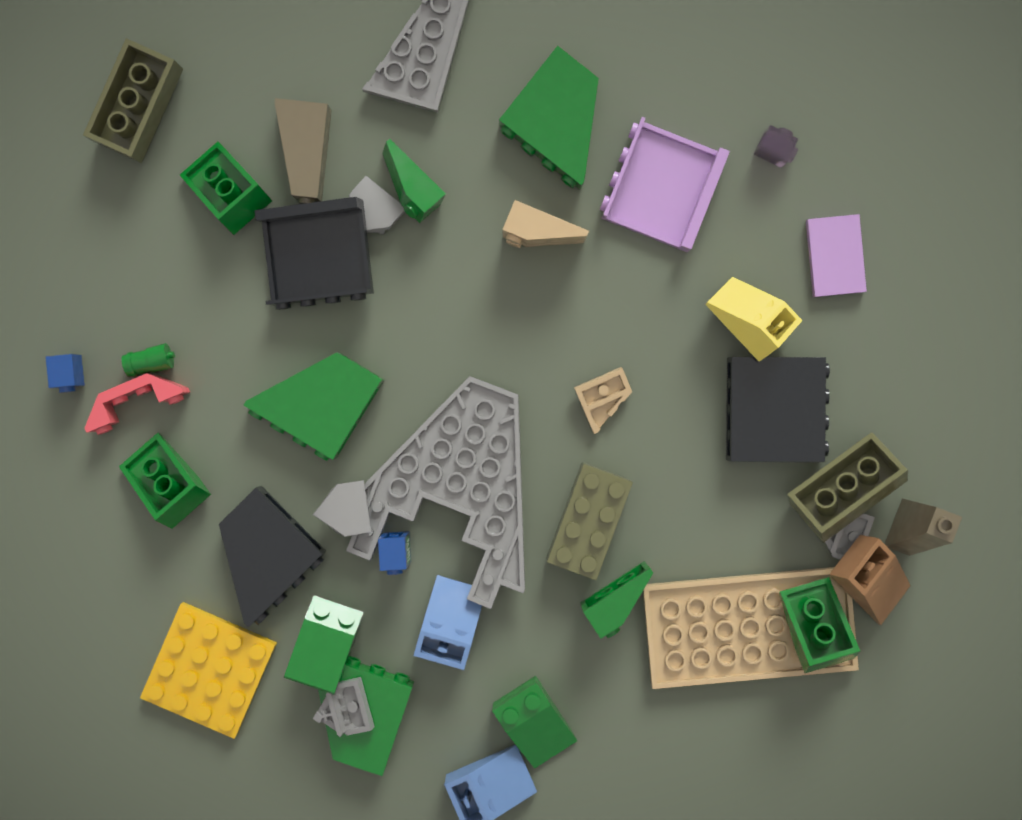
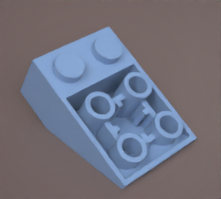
[413,575,482,670]
[444,745,537,820]

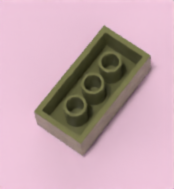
[83,38,183,163]
[787,432,908,543]
[546,462,633,580]

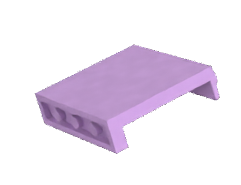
[600,117,730,252]

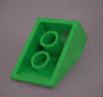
[180,141,272,235]
[119,433,211,529]
[580,561,653,639]
[779,577,860,673]
[284,596,363,695]
[492,675,577,769]

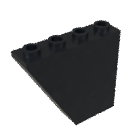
[219,486,326,627]

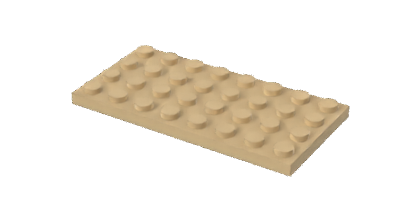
[643,567,859,689]

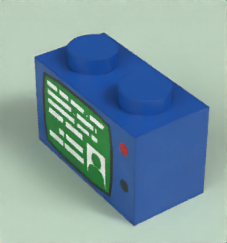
[378,531,411,575]

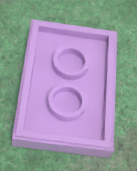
[806,214,867,297]

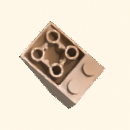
[829,535,911,625]

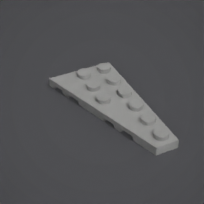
[362,0,470,113]

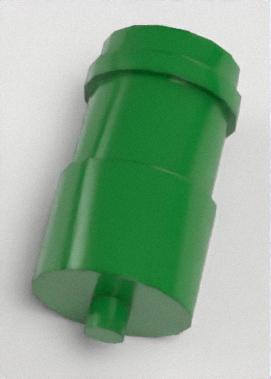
[121,343,175,378]

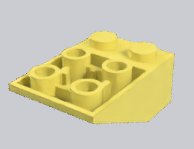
[705,277,802,362]

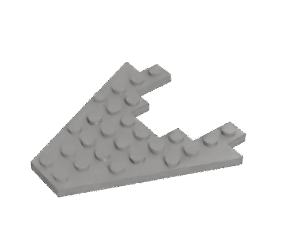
[346,376,525,609]

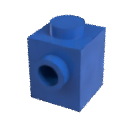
[46,354,85,393]

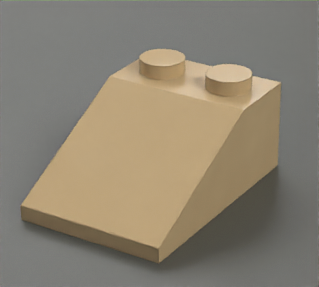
[503,200,589,248]

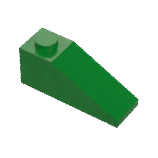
[382,139,446,223]

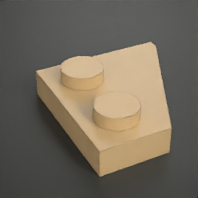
[574,367,632,434]

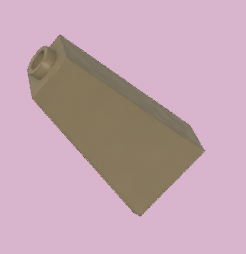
[275,98,332,204]
[885,498,962,556]

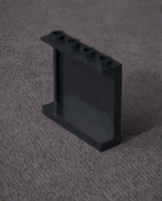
[255,197,374,310]
[726,357,830,462]

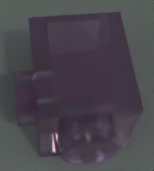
[753,125,798,168]

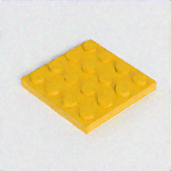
[140,602,277,739]

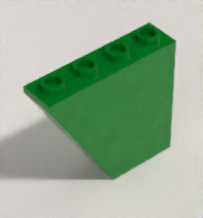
[499,45,599,190]
[244,352,384,461]
[318,656,414,776]

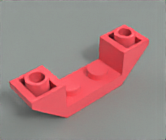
[85,373,190,435]

